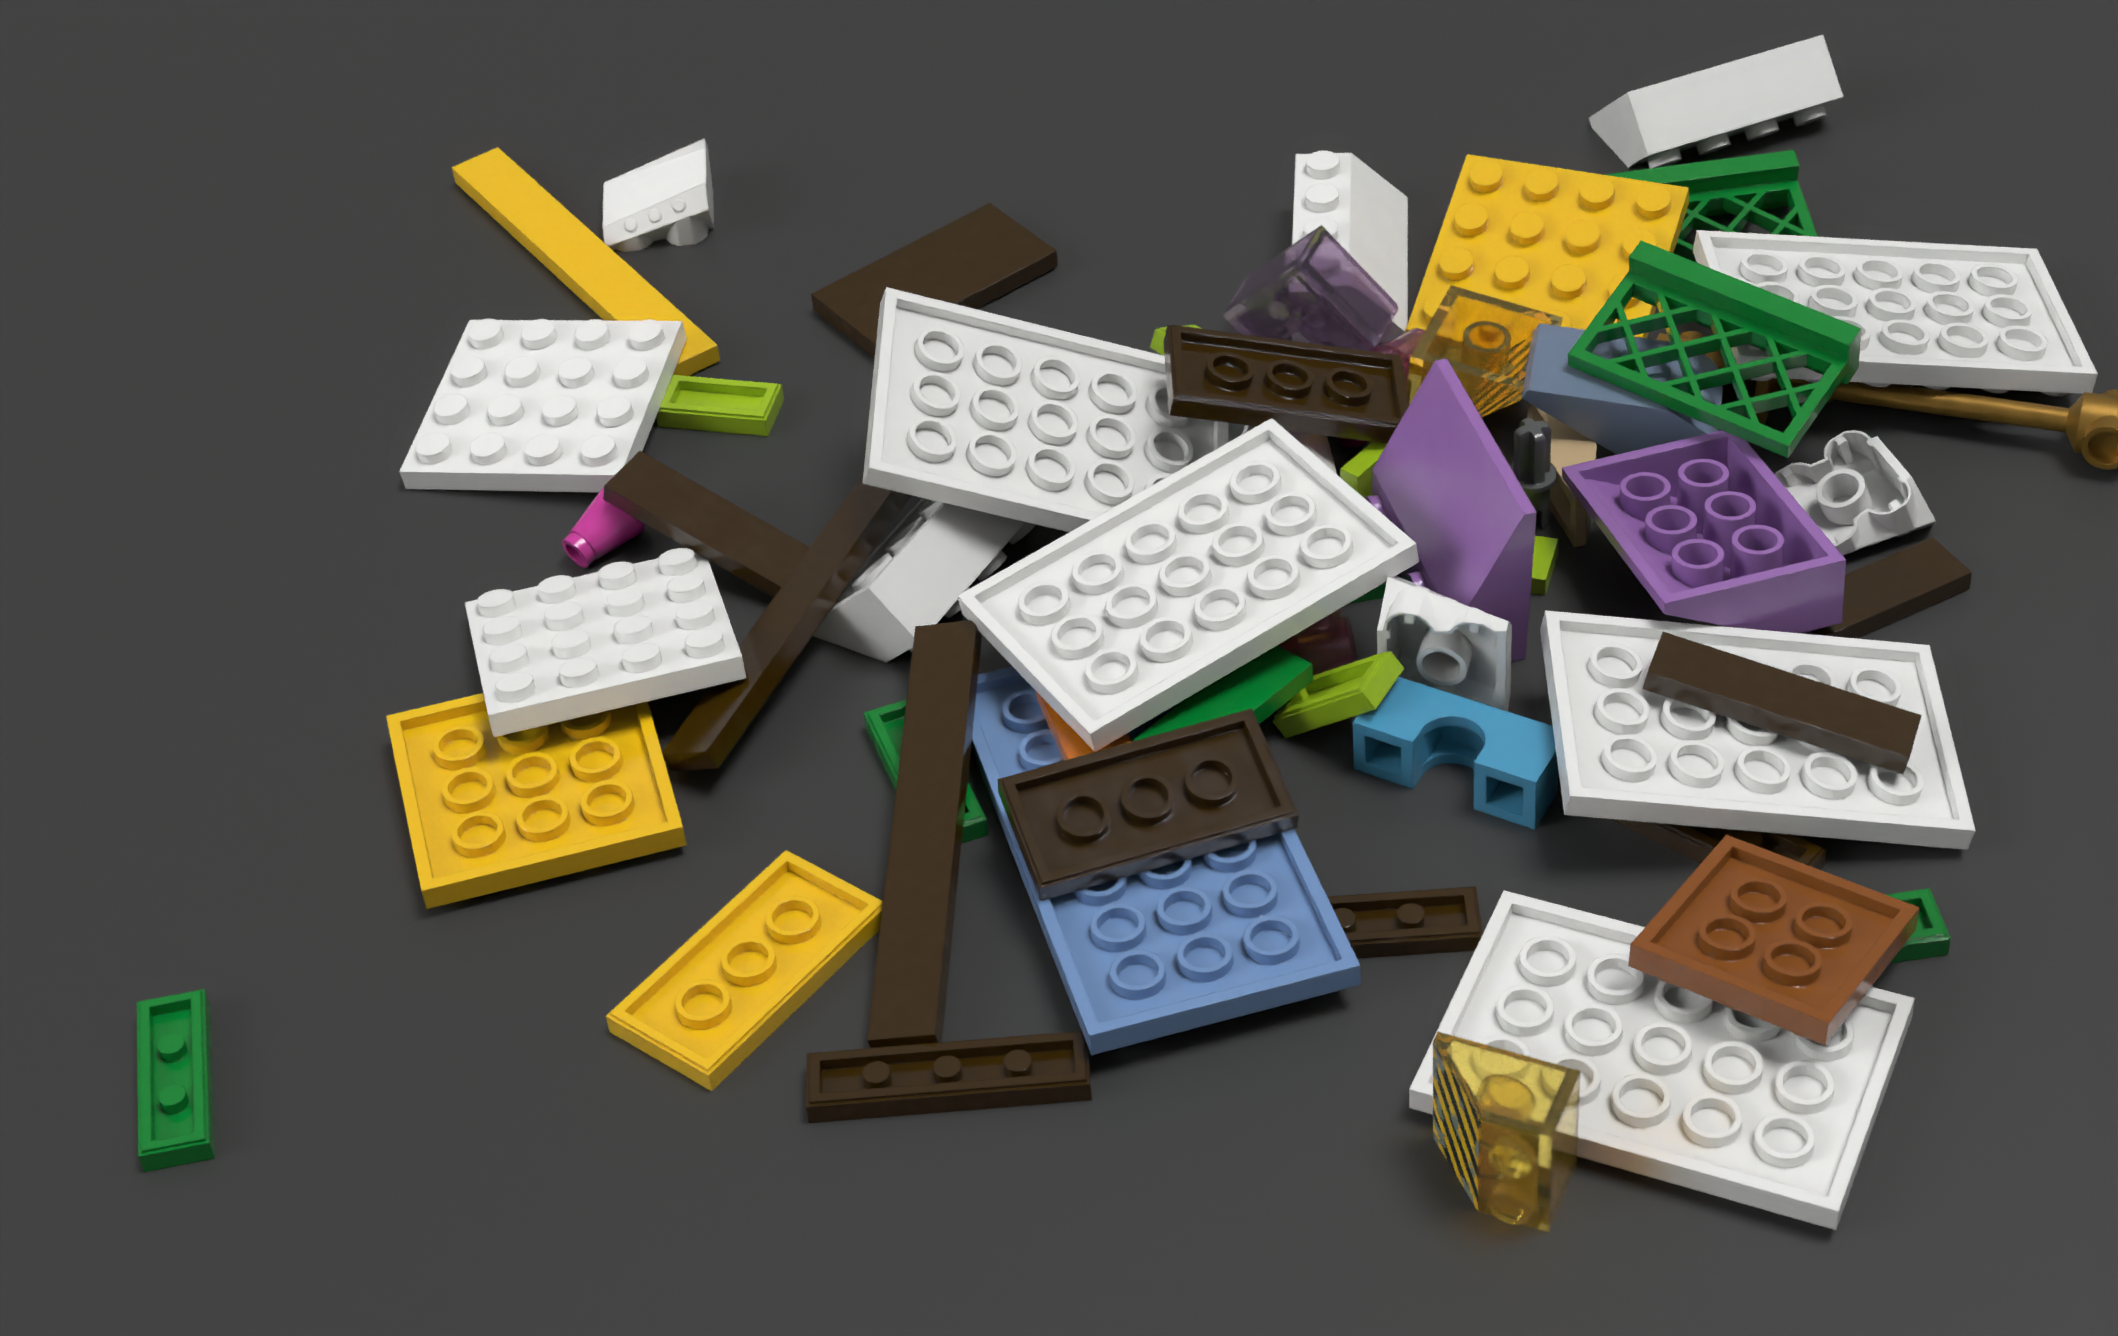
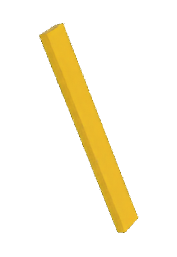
[452,147,720,376]

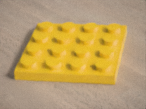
[1406,154,1689,359]
[386,693,687,909]

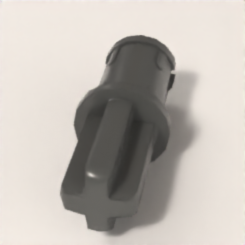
[1510,418,1557,532]

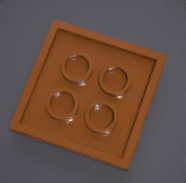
[1628,835,1920,1045]

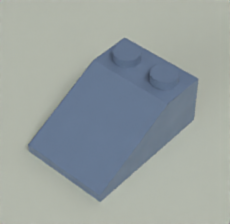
[1521,323,1723,455]

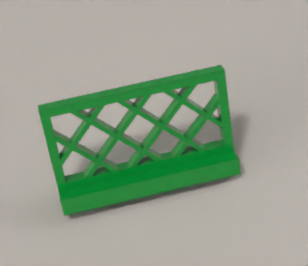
[1603,150,1818,263]
[1568,241,1861,458]

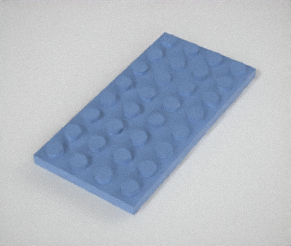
[971,666,1361,1055]

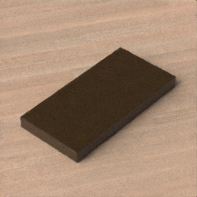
[811,203,1058,358]
[1163,325,1410,444]
[998,708,1299,901]

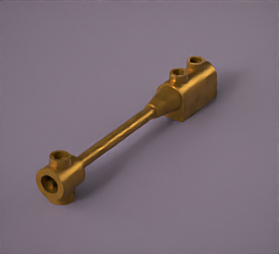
[1656,331,2118,470]

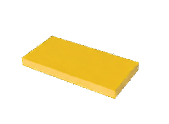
[606,850,883,1091]

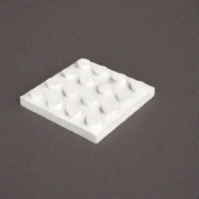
[399,319,687,493]
[464,548,746,737]

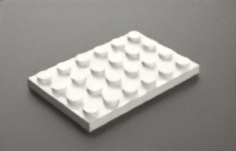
[1693,230,2098,396]
[862,287,1229,532]
[957,418,1419,752]
[1540,610,1976,850]
[1409,890,1915,1230]

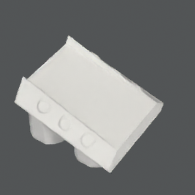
[603,138,714,252]
[1775,430,1936,555]
[1377,576,1512,711]

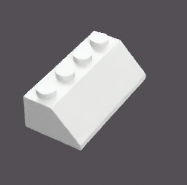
[1589,35,1843,168]
[1290,151,1408,344]
[813,498,1036,663]

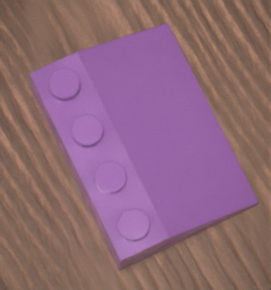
[1365,358,1537,662]
[1562,430,1846,634]

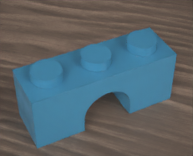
[1353,677,1559,830]

